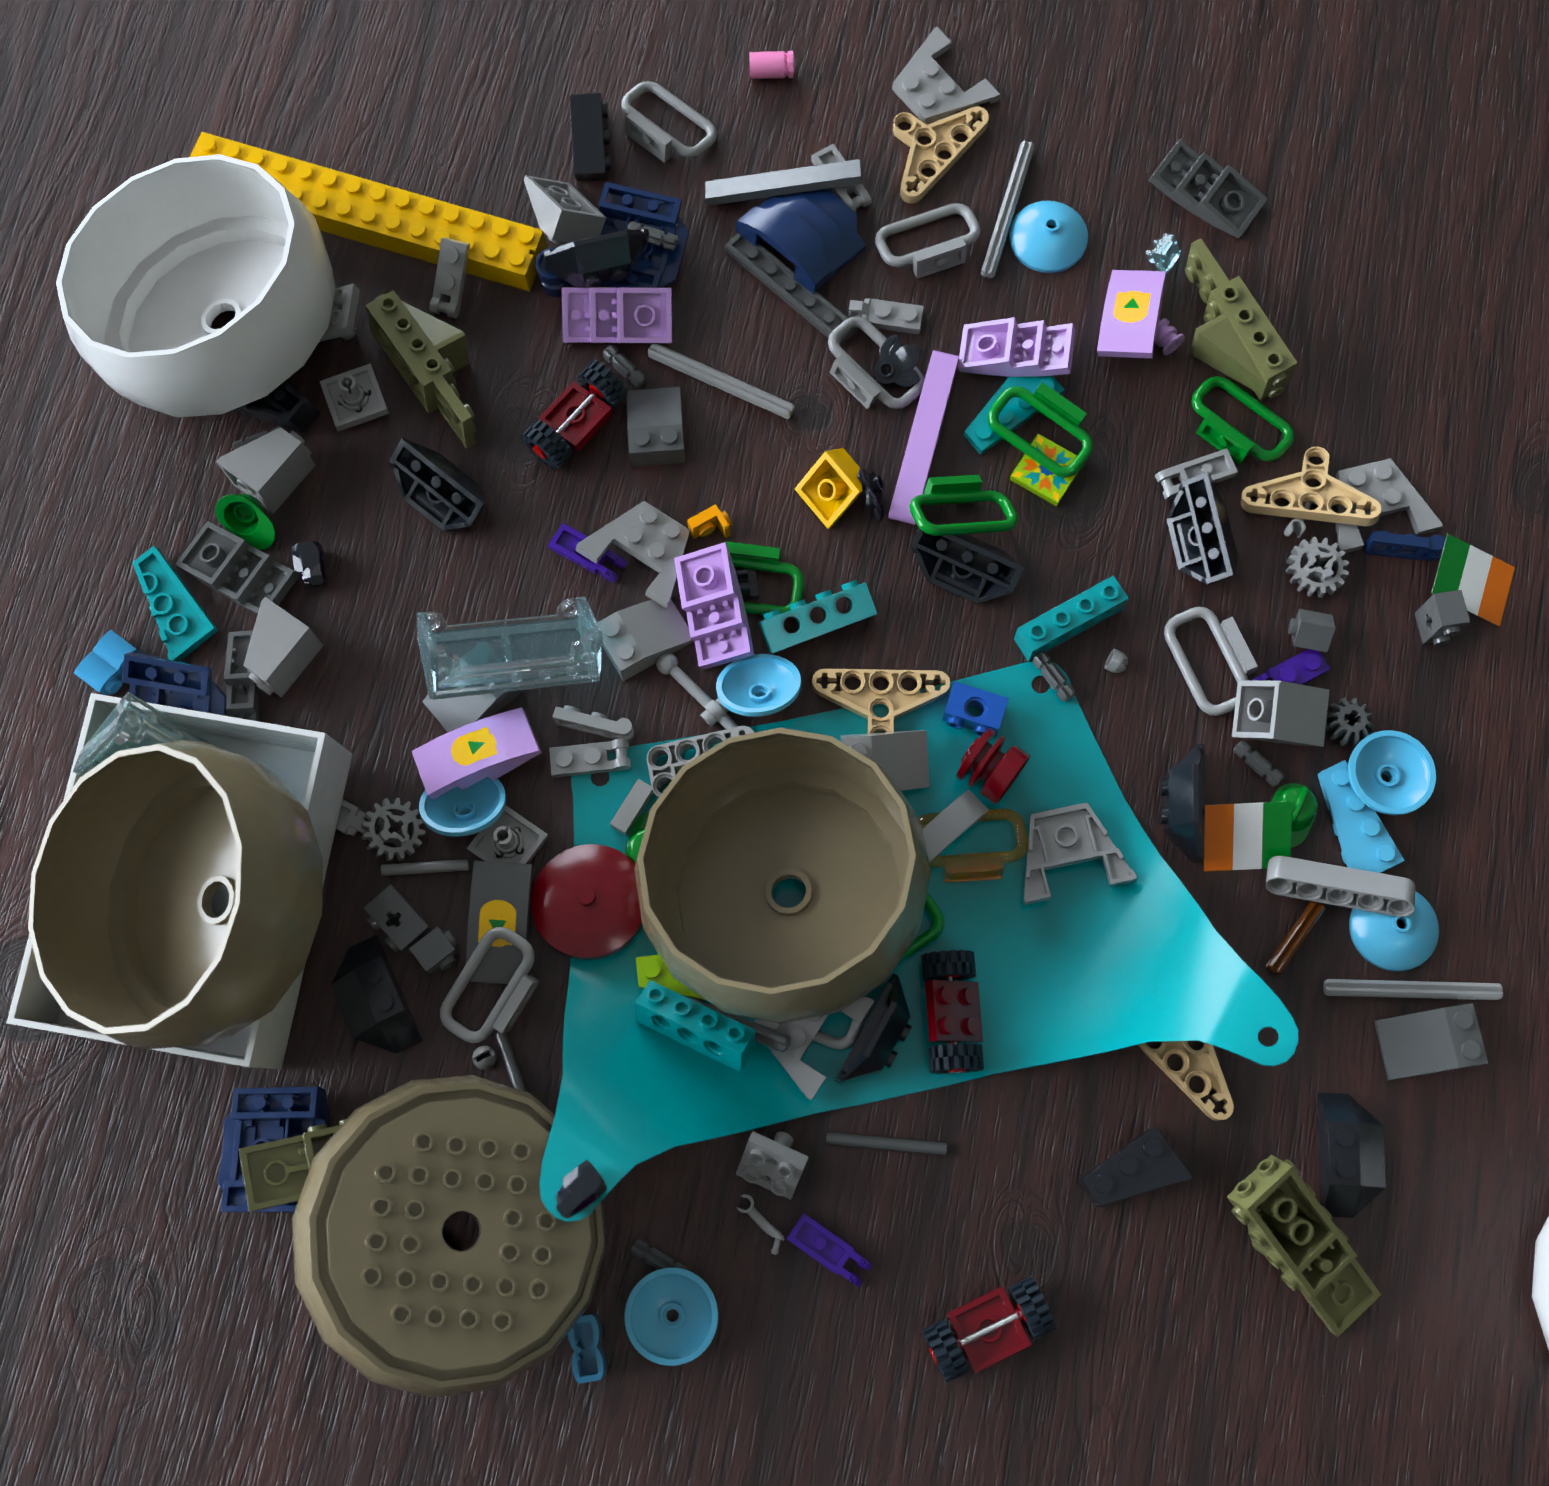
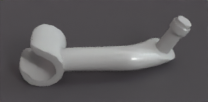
[1284,501,1316,538]
[737,1194,784,1255]

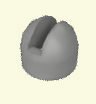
[1104,649,1129,673]
[472,1045,497,1070]

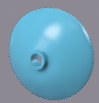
[1009,201,1088,273]
[716,654,801,717]
[1348,730,1436,815]
[419,776,506,837]
[1349,891,1439,972]
[625,1268,718,1366]

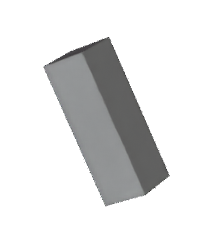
[610,779,654,837]

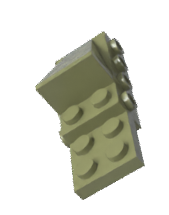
[1185,238,1297,401]
[365,290,477,449]
[239,1119,347,1213]
[1227,1155,1381,1337]

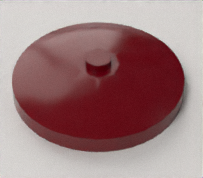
[531,844,643,960]

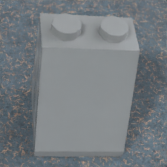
[216,427,315,514]
[243,597,323,698]
[1232,681,1330,747]

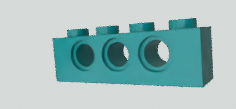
[1014,575,1129,662]
[758,580,877,654]
[635,980,756,1072]

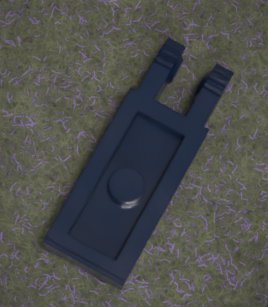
[1364,530,1446,561]

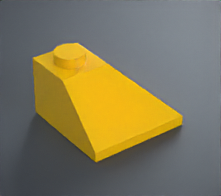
[795,448,863,529]

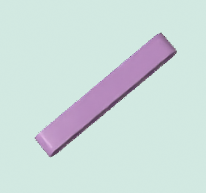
[888,350,959,525]

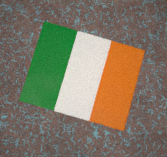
[1432,533,1515,626]
[1204,801,1292,871]

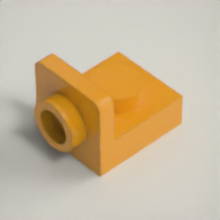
[687,504,732,539]

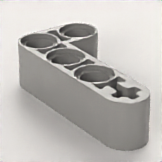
[647,726,755,797]

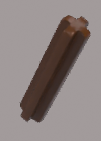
[1266,901,1326,976]

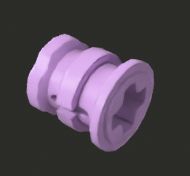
[1155,318,1185,355]

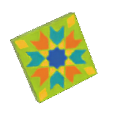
[1010,434,1080,507]

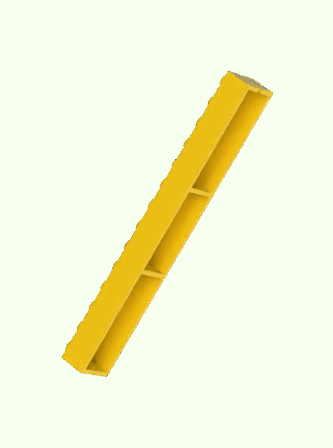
[190,132,547,292]

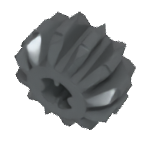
[1325,698,1374,746]

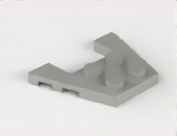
[892,27,1000,124]
[1335,458,1443,553]
[576,501,690,608]
[1023,802,1137,905]
[754,996,875,1100]

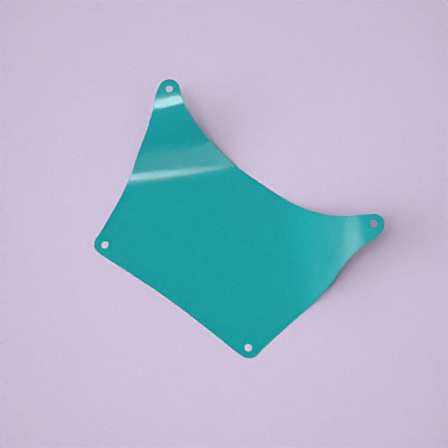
[539,661,1298,1222]

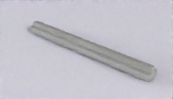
[981,140,1035,279]
[648,343,794,419]
[1323,979,1503,1000]

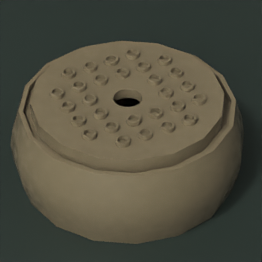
[634,728,931,1024]
[28,740,323,1049]
[292,1075,607,1398]

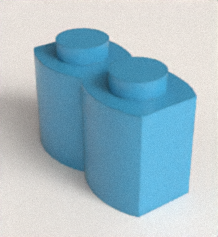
[74,630,142,696]
[568,1313,607,1384]

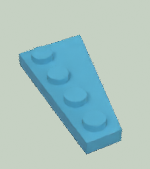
[1317,760,1405,873]

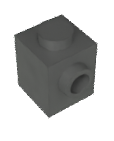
[1288,609,1336,652]
[409,927,460,975]

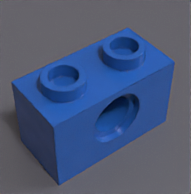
[942,681,1009,737]

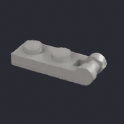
[811,144,872,212]
[429,237,470,319]
[1155,448,1238,501]
[553,705,634,741]
[549,738,631,778]

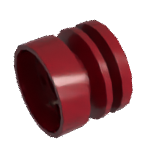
[956,728,1031,805]

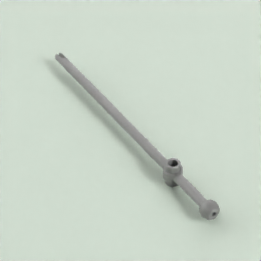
[656,653,739,729]

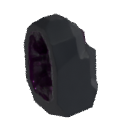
[292,541,327,588]
[556,1160,607,1219]

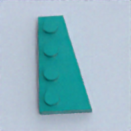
[964,376,1065,455]
[132,546,219,661]

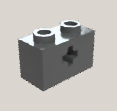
[1414,590,1470,646]
[364,884,432,955]

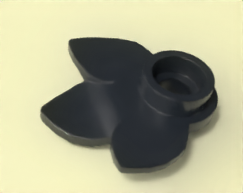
[874,335,923,387]
[857,469,884,521]

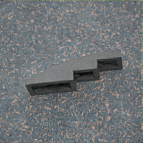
[224,630,260,722]

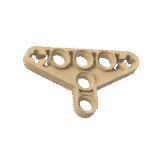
[893,107,989,204]
[1241,447,1382,526]
[812,669,950,733]
[1138,1041,1234,1121]

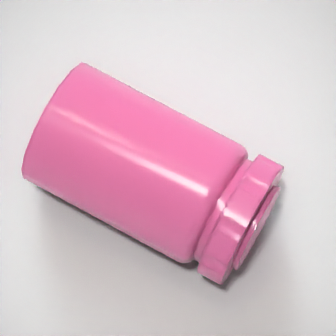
[749,51,795,79]

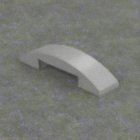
[922,790,989,864]

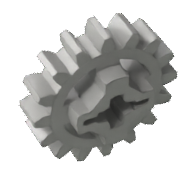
[1286,537,1349,598]
[360,798,426,861]

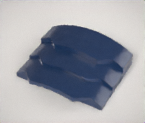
[590,182,689,288]
[736,189,866,294]
[122,652,227,716]
[217,1087,329,1213]

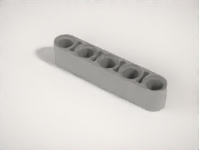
[1266,856,1415,917]

